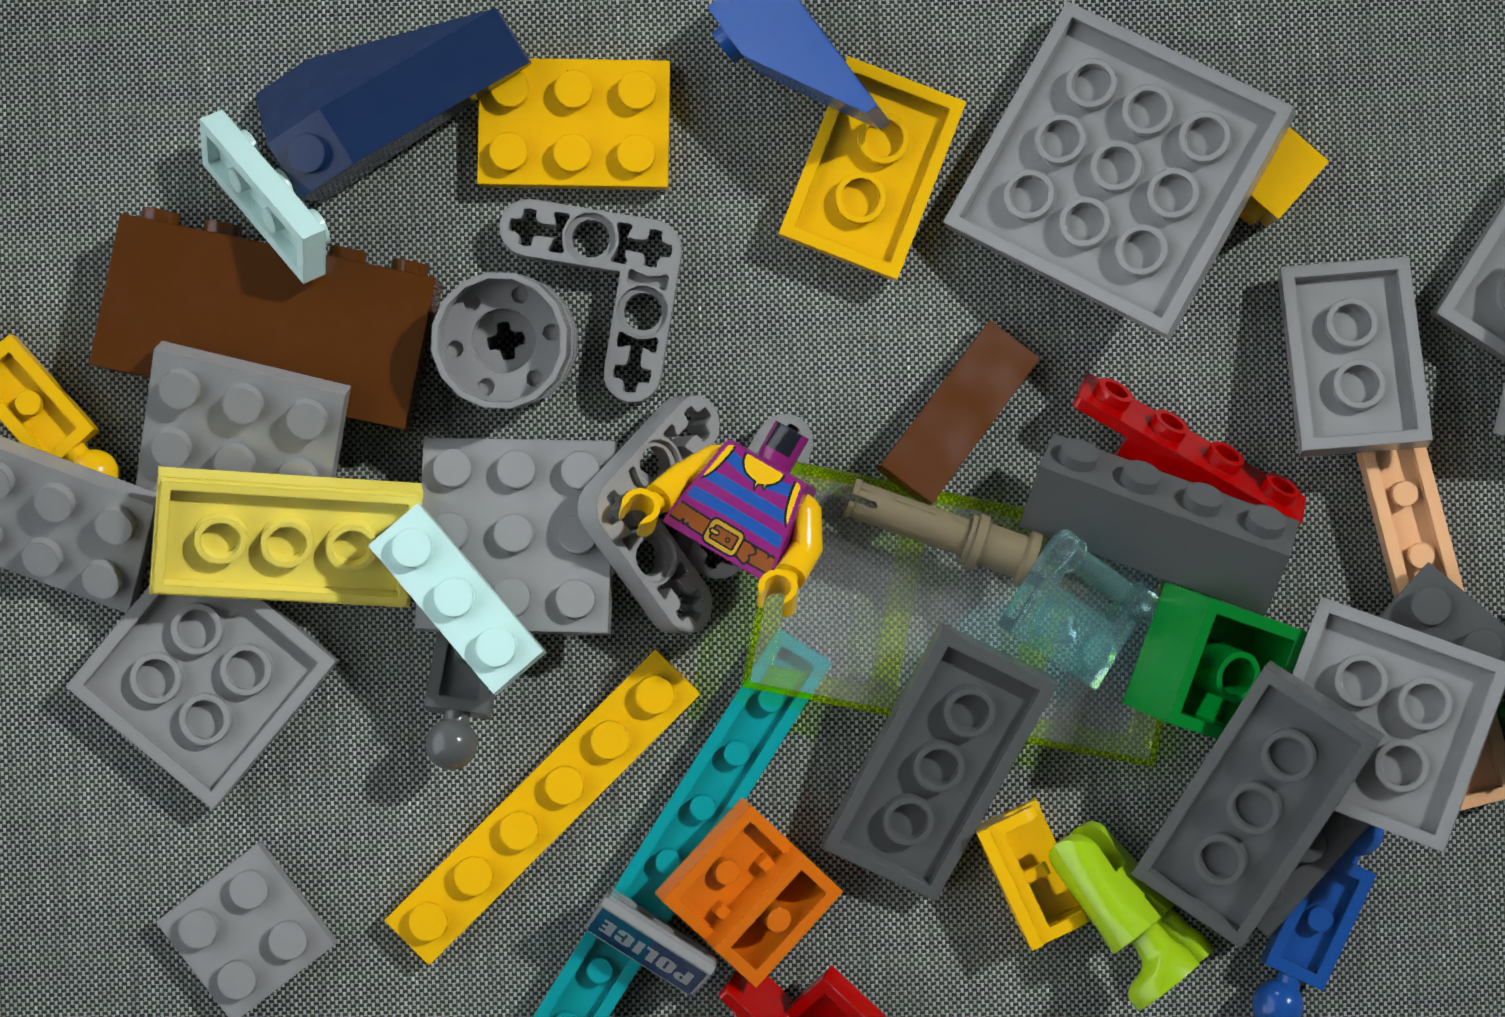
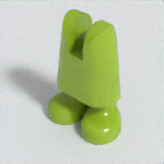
[1049,821,1215,1012]

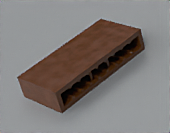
[89,207,443,432]

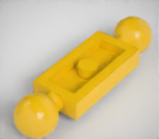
[0,334,120,479]

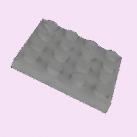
[943,1,1296,340]

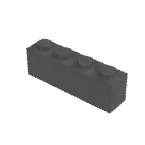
[1019,433,1299,616]

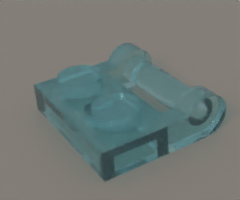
[997,529,1158,690]

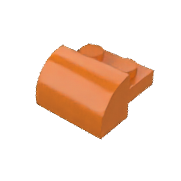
[654,797,843,988]

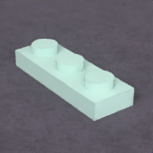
[200,110,330,284]
[368,503,547,695]

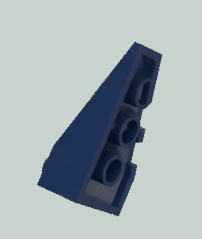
[255,8,532,202]

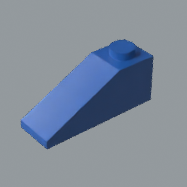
[707,0,891,130]

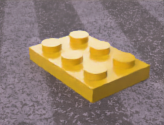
[778,56,966,282]
[477,58,671,191]

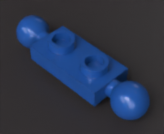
[1252,825,1384,1017]

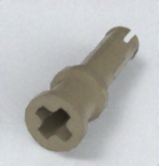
[843,477,1043,588]

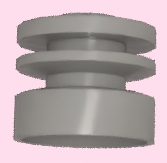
[431,272,578,409]

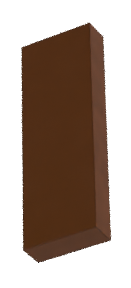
[877,320,1040,505]

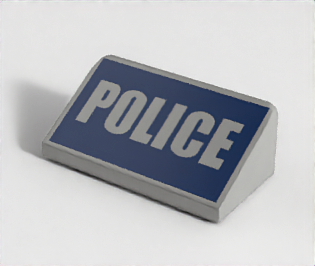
[586,888,717,995]

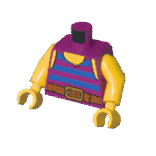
[618,420,823,617]

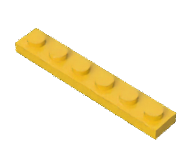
[384,649,701,965]

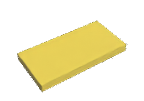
[149,466,423,608]

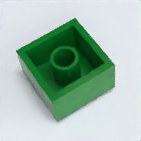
[1122,582,1308,739]

